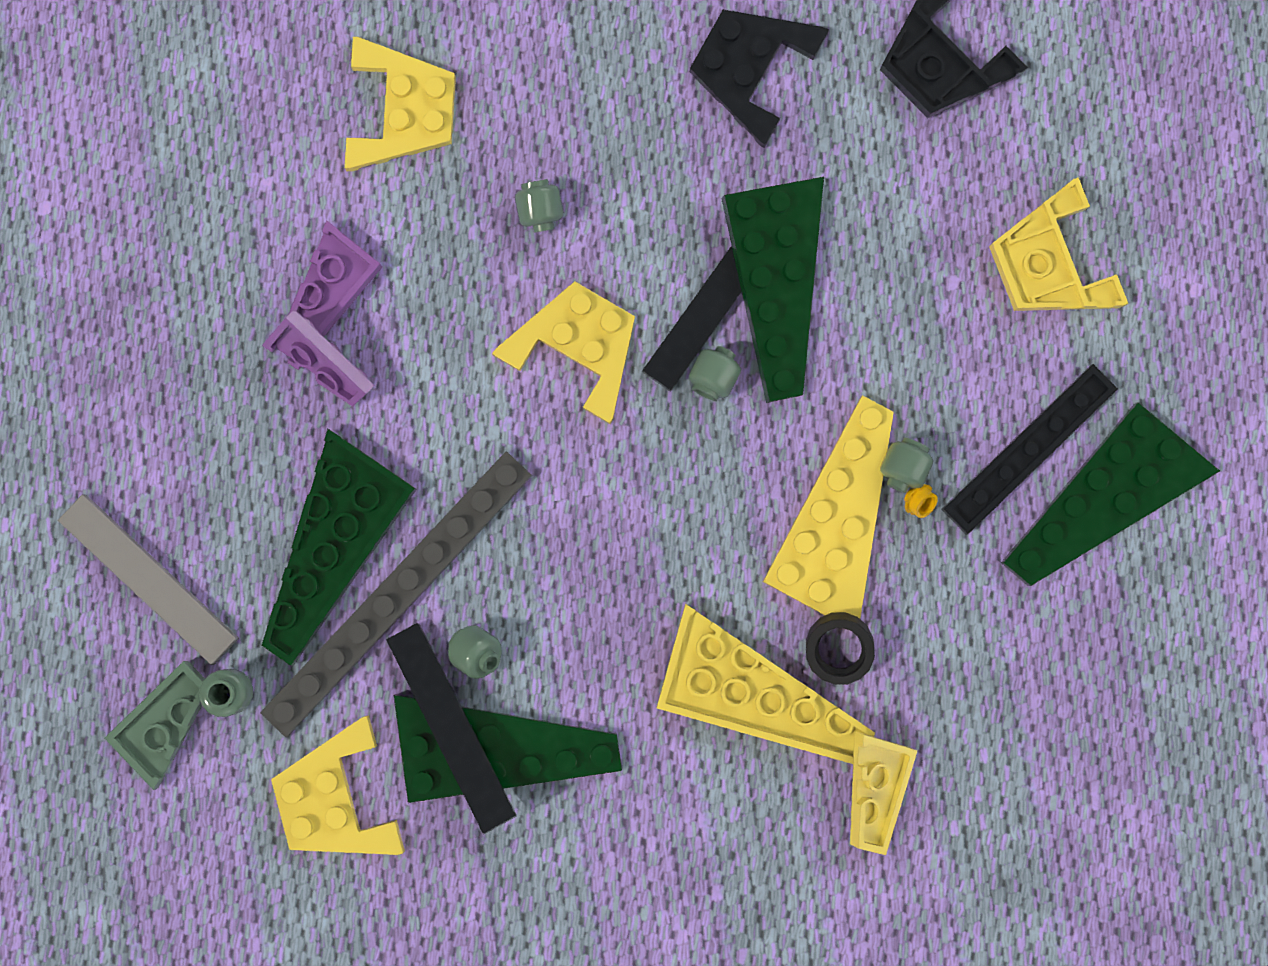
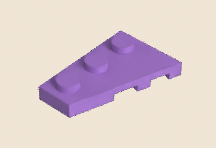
[288,220,382,337]
[262,309,374,407]

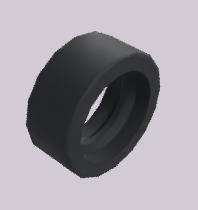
[806,612,875,685]

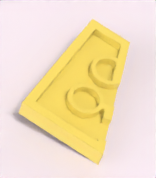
[850,731,917,855]

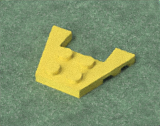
[344,37,456,172]
[989,178,1129,311]
[492,281,635,424]
[271,715,405,855]

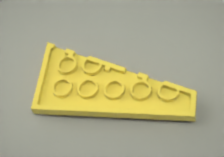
[762,395,894,618]
[656,604,875,764]

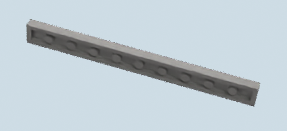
[260,451,532,737]

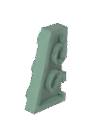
[104,661,205,790]

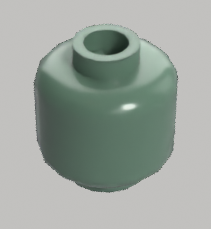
[515,179,564,233]
[689,346,741,401]
[880,438,934,493]
[448,625,502,679]
[199,669,253,717]

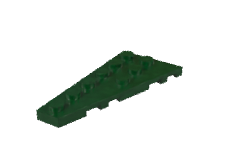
[721,176,824,403]
[1001,402,1220,586]
[261,428,417,666]
[393,694,622,803]

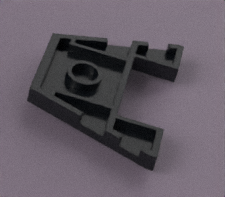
[880,0,1028,118]
[689,9,829,148]

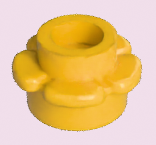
[904,484,938,518]

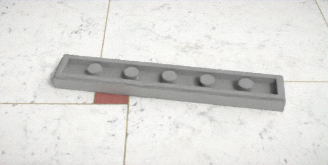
[57,494,239,665]

